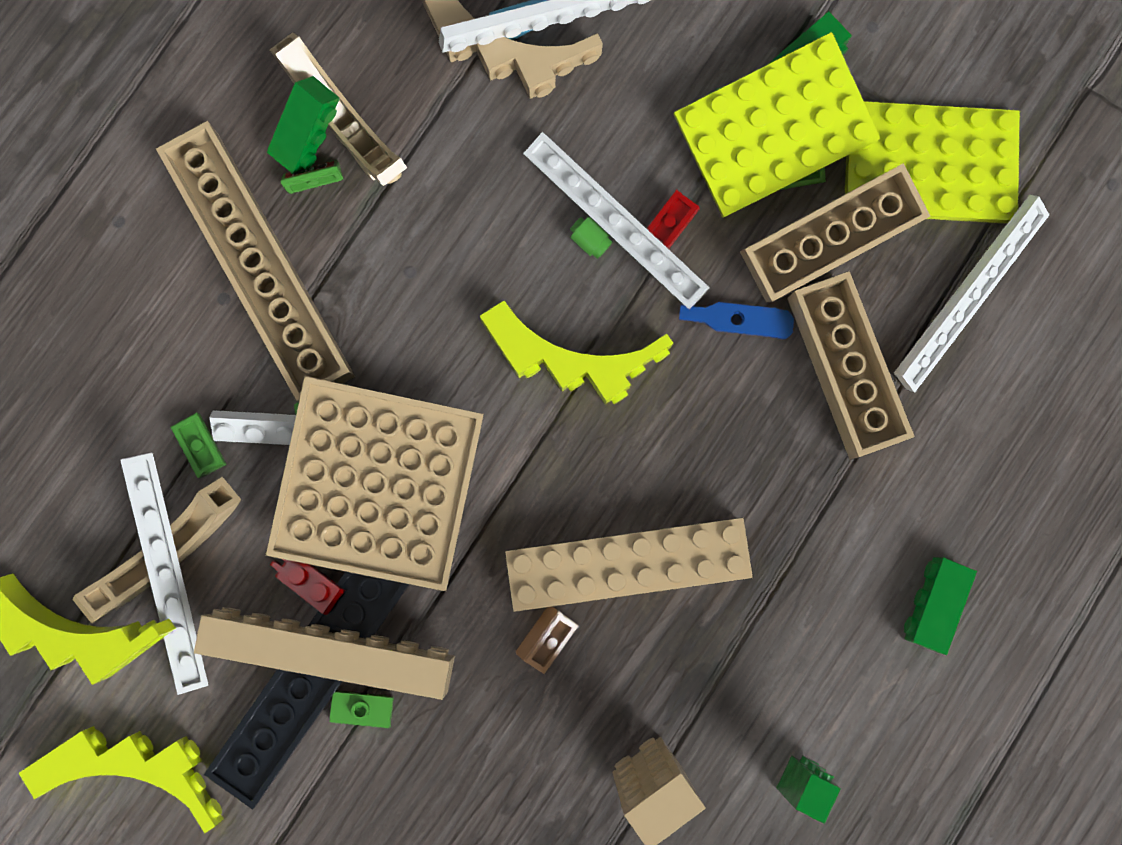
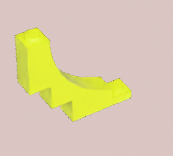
[0,574,176,685]

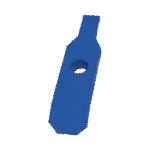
[679,302,794,339]

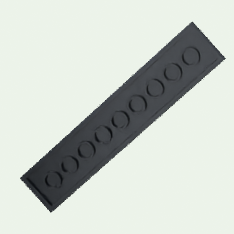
[204,572,410,810]

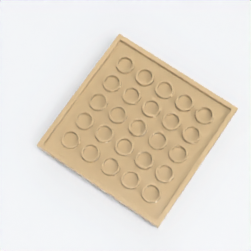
[266,376,484,591]

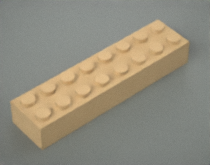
[505,518,753,612]
[193,607,455,700]

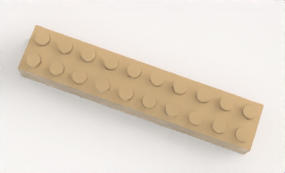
[156,121,355,402]

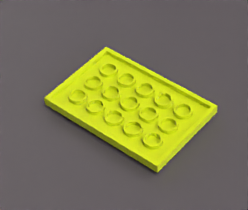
[673,32,881,218]
[845,102,1020,224]

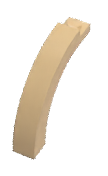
[73,477,241,623]

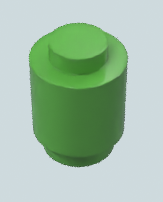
[570,217,613,259]

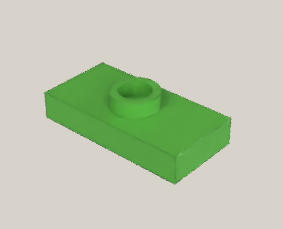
[171,413,227,479]
[329,691,394,728]

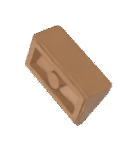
[516,606,579,674]

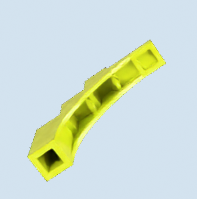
[480,301,673,404]
[19,726,224,833]

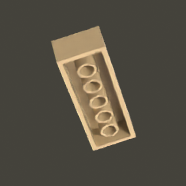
[740,163,930,302]
[787,271,914,460]
[613,737,706,845]

